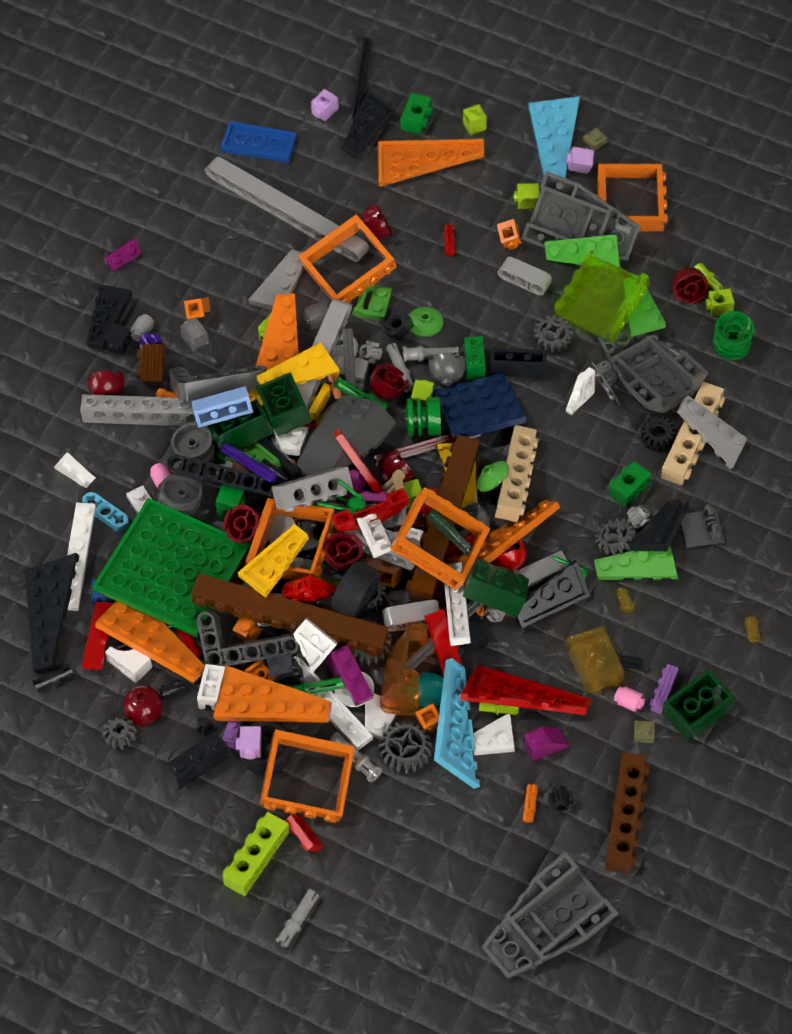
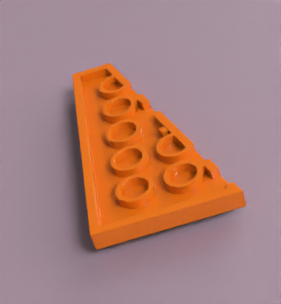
[378,139,484,187]
[249,293,299,391]
[445,500,560,566]
[95,601,205,683]
[213,665,332,723]

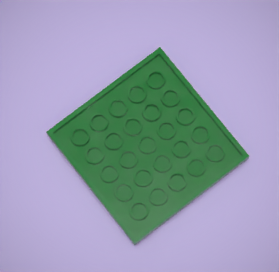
[92,498,251,638]

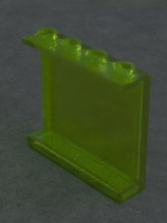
[554,250,650,343]

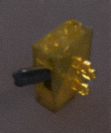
[566,626,644,693]

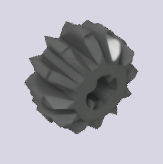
[102,716,137,750]

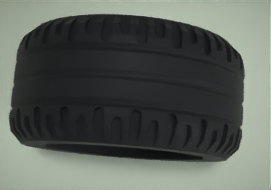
[239,722,293,775]

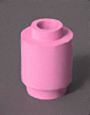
[150,463,171,491]
[614,686,645,712]

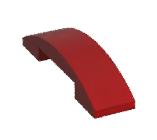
[331,488,410,531]

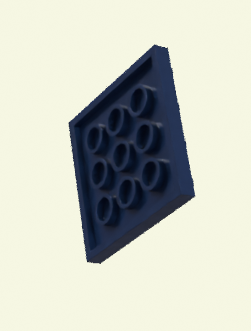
[433,374,526,441]

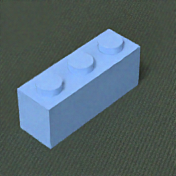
[191,386,253,428]

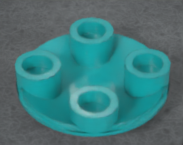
[408,672,443,709]

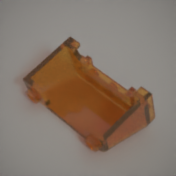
[380,623,428,716]

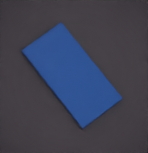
[220,121,297,163]

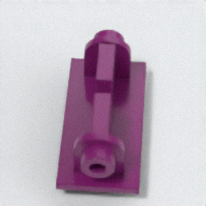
[103,238,142,272]

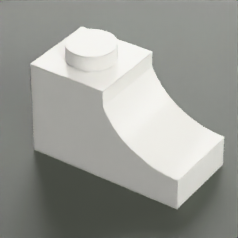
[105,647,152,683]

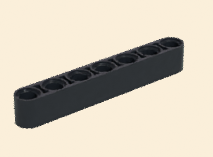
[167,454,296,499]

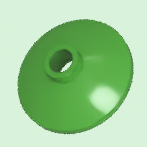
[408,307,443,338]
[476,461,509,492]

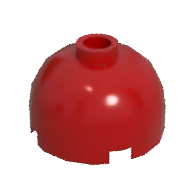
[491,539,527,572]

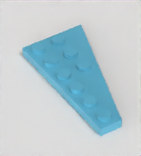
[528,96,580,178]
[434,658,480,789]

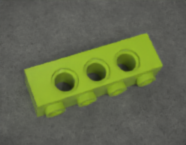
[222,812,289,896]

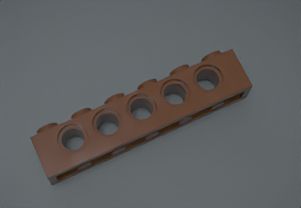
[605,752,650,874]

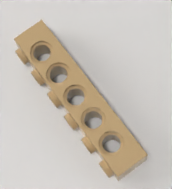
[661,382,726,486]
[495,425,539,522]

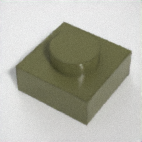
[582,128,608,151]
[634,721,655,743]

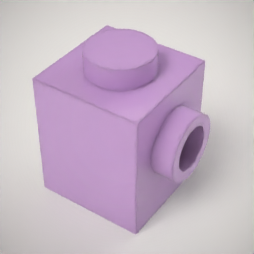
[311,89,338,121]
[566,147,594,174]
[236,726,262,759]

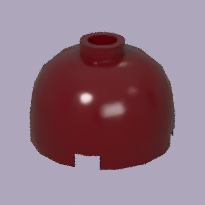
[361,203,393,240]
[672,267,709,305]
[370,364,408,400]
[87,370,125,396]
[382,448,417,483]
[223,504,261,544]
[324,532,363,572]
[123,685,163,727]

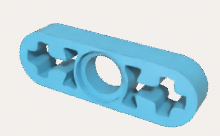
[82,492,129,532]

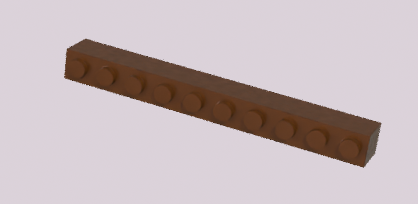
[406,435,480,602]
[192,574,389,656]

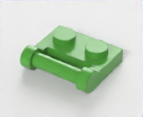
[352,285,392,321]

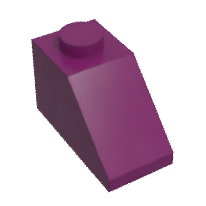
[523,727,569,762]

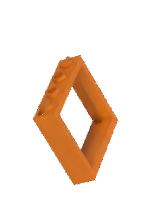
[597,164,668,232]
[298,214,397,303]
[390,487,490,590]
[246,498,336,581]
[259,730,355,823]

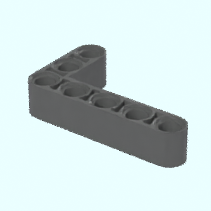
[169,365,267,401]
[197,609,301,667]

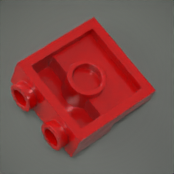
[282,575,338,604]

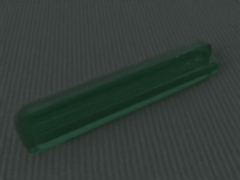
[427,509,473,556]

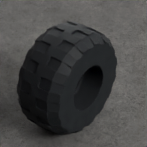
[331,561,380,618]

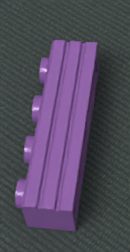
[649,664,679,714]
[222,721,244,749]

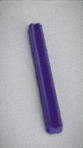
[221,444,277,482]

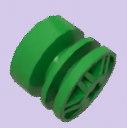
[712,311,754,360]
[405,397,441,437]

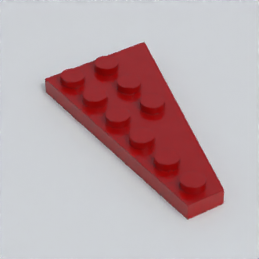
[460,665,591,715]

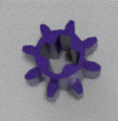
[139,332,162,348]

